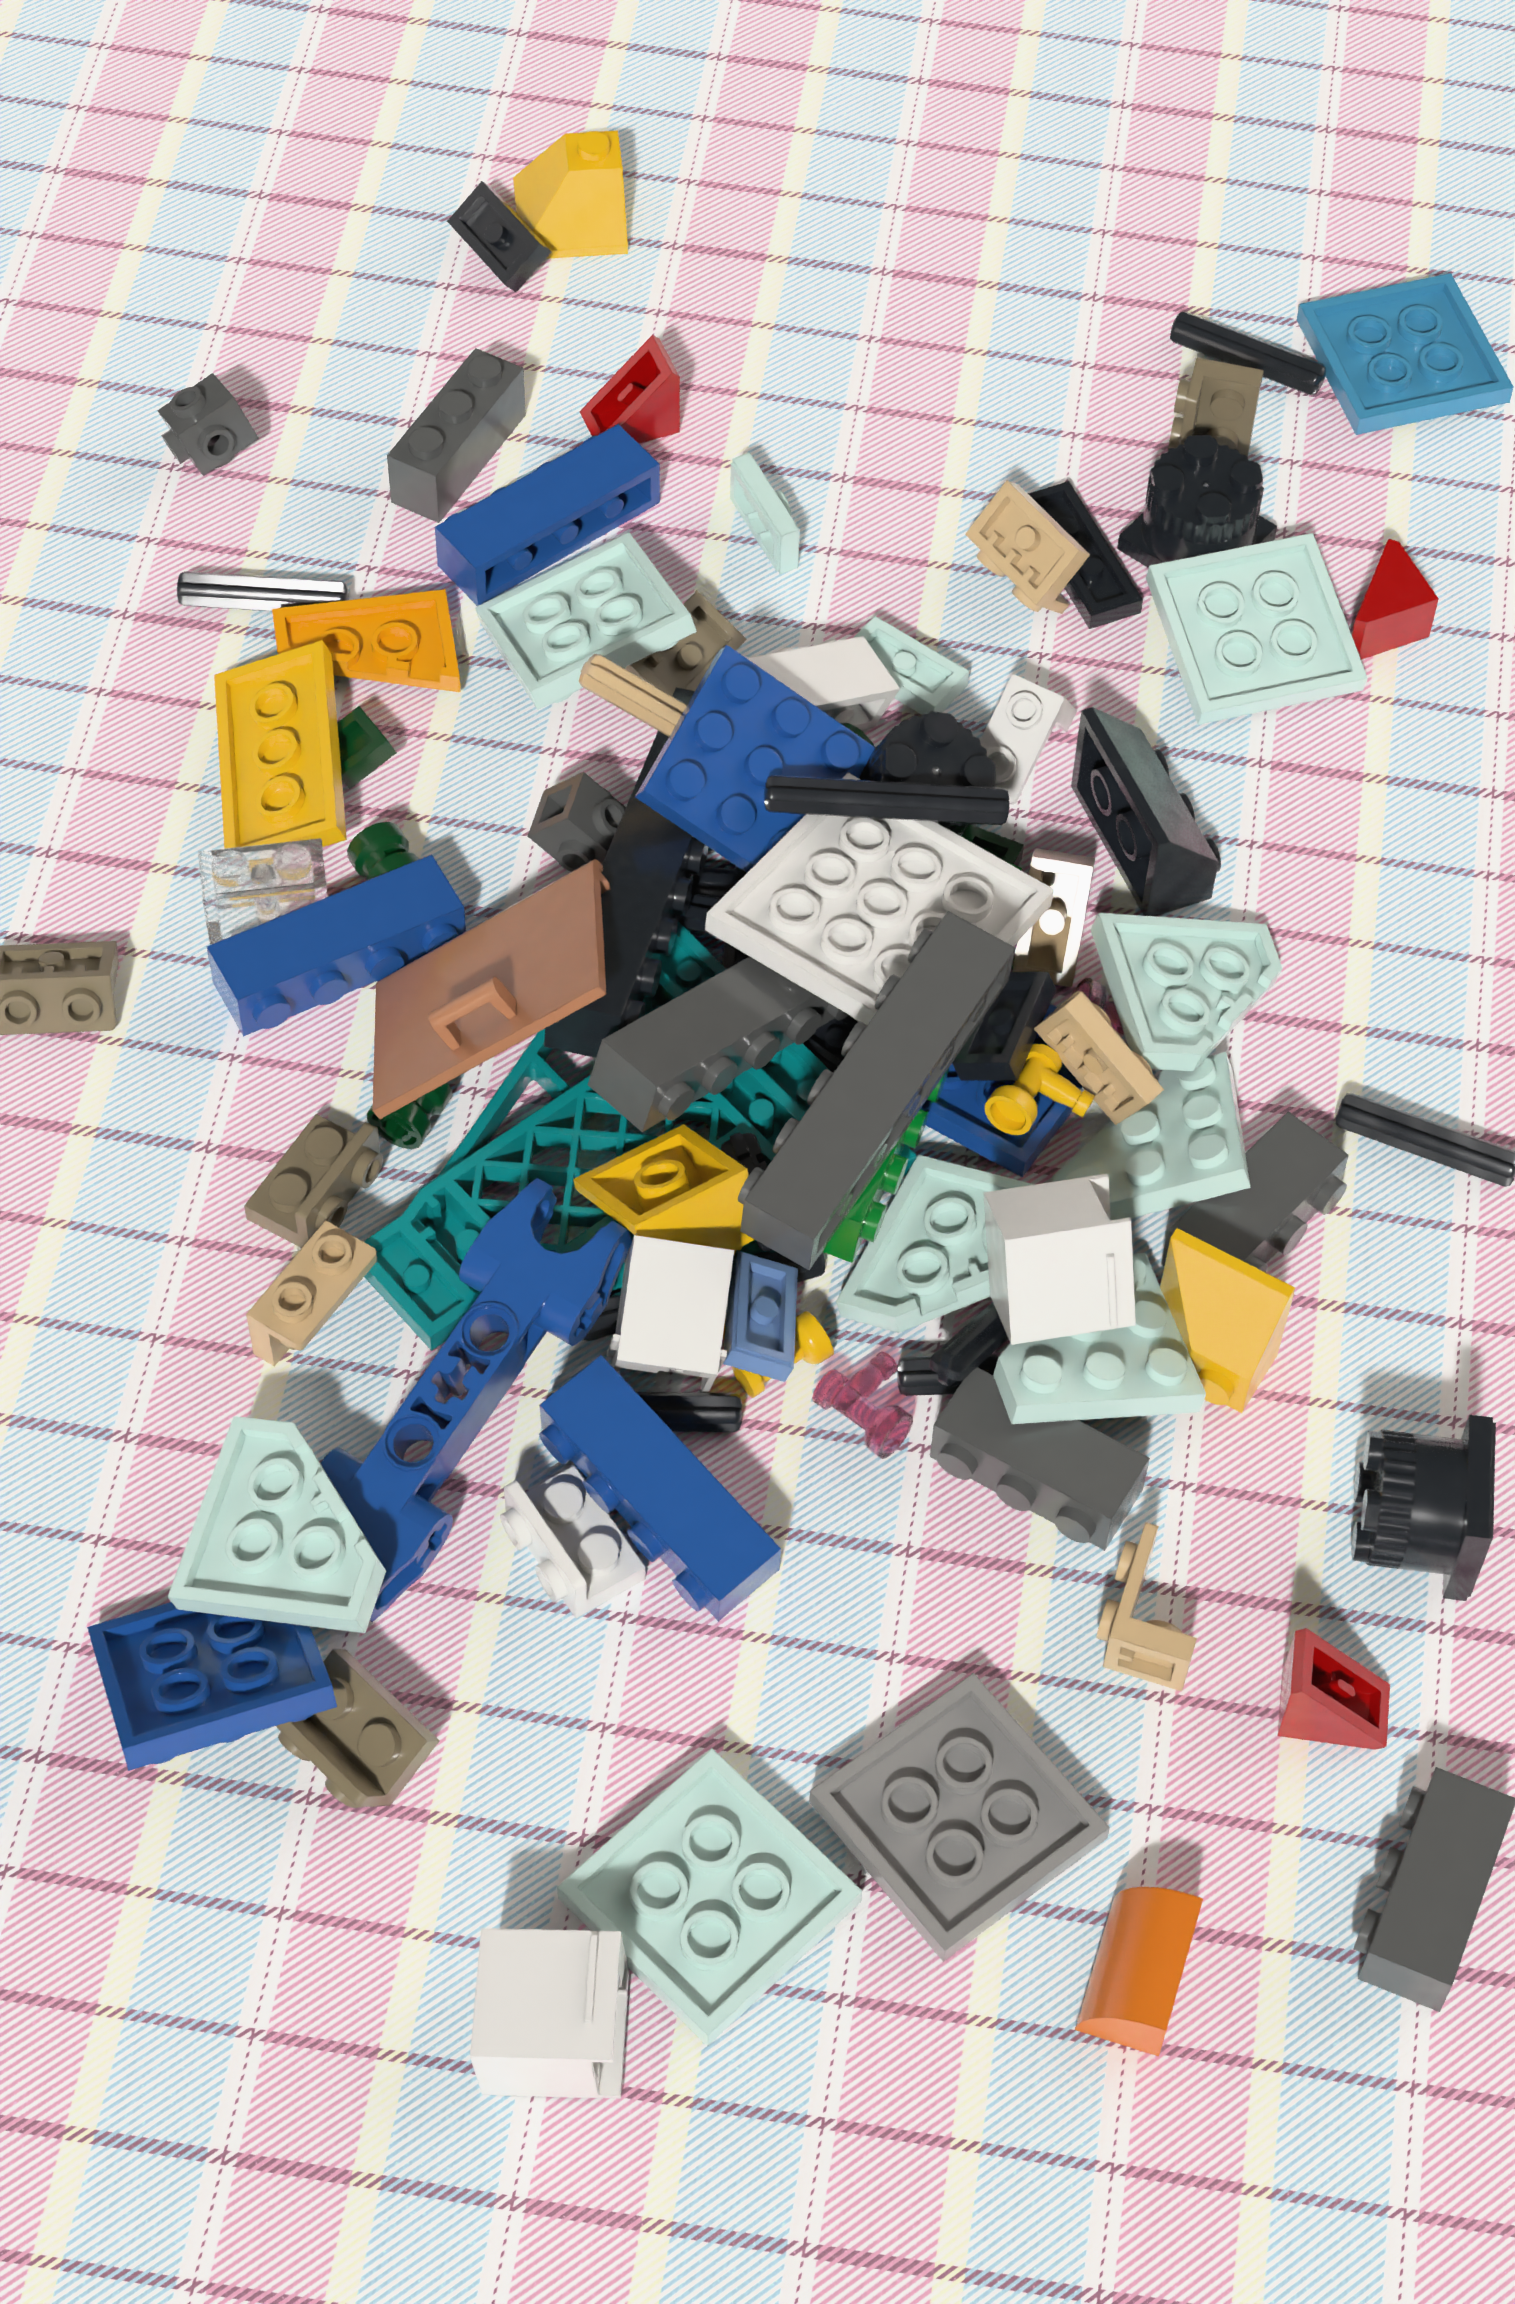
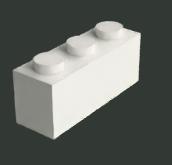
[744,636,900,730]

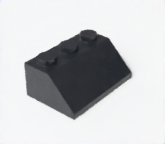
[1071,707,1221,916]

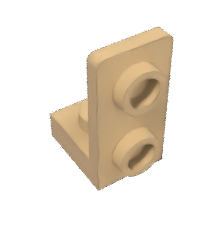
[1096,1522,1197,1691]

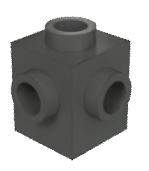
[157,373,259,476]
[527,772,626,872]

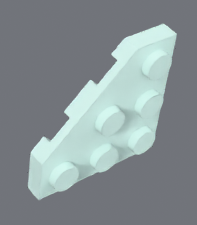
[1090,913,1283,1071]
[1052,1052,1251,1220]
[836,1155,1035,1333]
[993,1253,1206,1424]
[168,1416,386,1633]

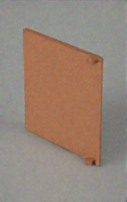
[373,859,610,1119]

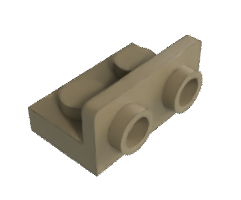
[1168,358,1264,457]
[625,590,747,696]
[0,941,119,1035]
[244,1114,383,1248]
[276,1649,440,1808]

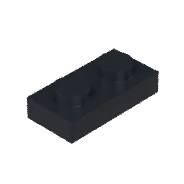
[447,181,552,292]
[952,972,1056,1081]

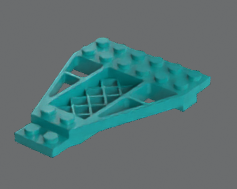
[363,918,917,1351]

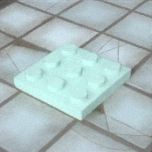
[475,532,697,710]
[1146,533,1368,725]
[557,1748,863,2046]

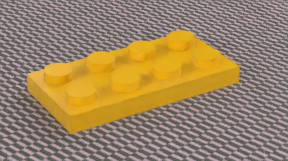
[214,640,347,874]

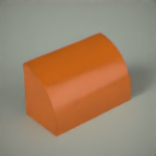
[1075,1887,1203,2057]

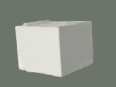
[983,1174,1136,1345]
[607,1235,734,1392]
[470,1928,629,2099]

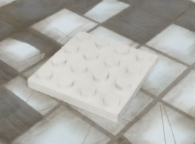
[705,773,1055,1025]

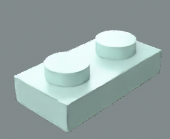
[853,616,969,715]

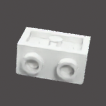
[500,1466,646,1619]

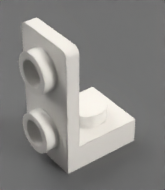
[980,674,1077,805]

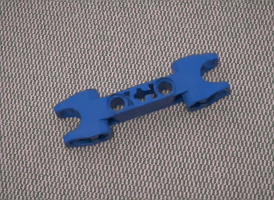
[320,1178,632,1622]

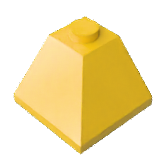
[513,130,628,259]
[573,1124,755,1255]
[1160,1228,1295,1413]

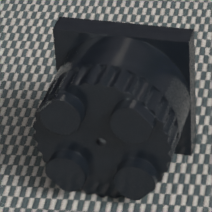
[1117,435,1277,568]
[859,711,996,836]
[1351,1415,1496,1601]

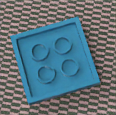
[1296,273,1514,435]

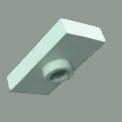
[730,452,800,575]

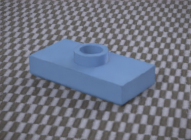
[723,1250,798,1382]

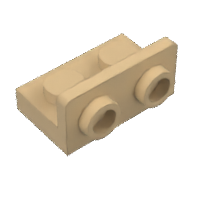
[965,480,1090,614]
[1034,991,1164,1125]
[246,1220,377,1367]

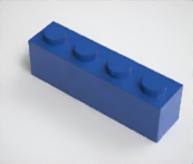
[434,424,660,606]
[207,854,466,1037]
[539,1355,781,1622]

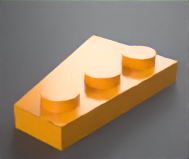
[272,589,461,693]

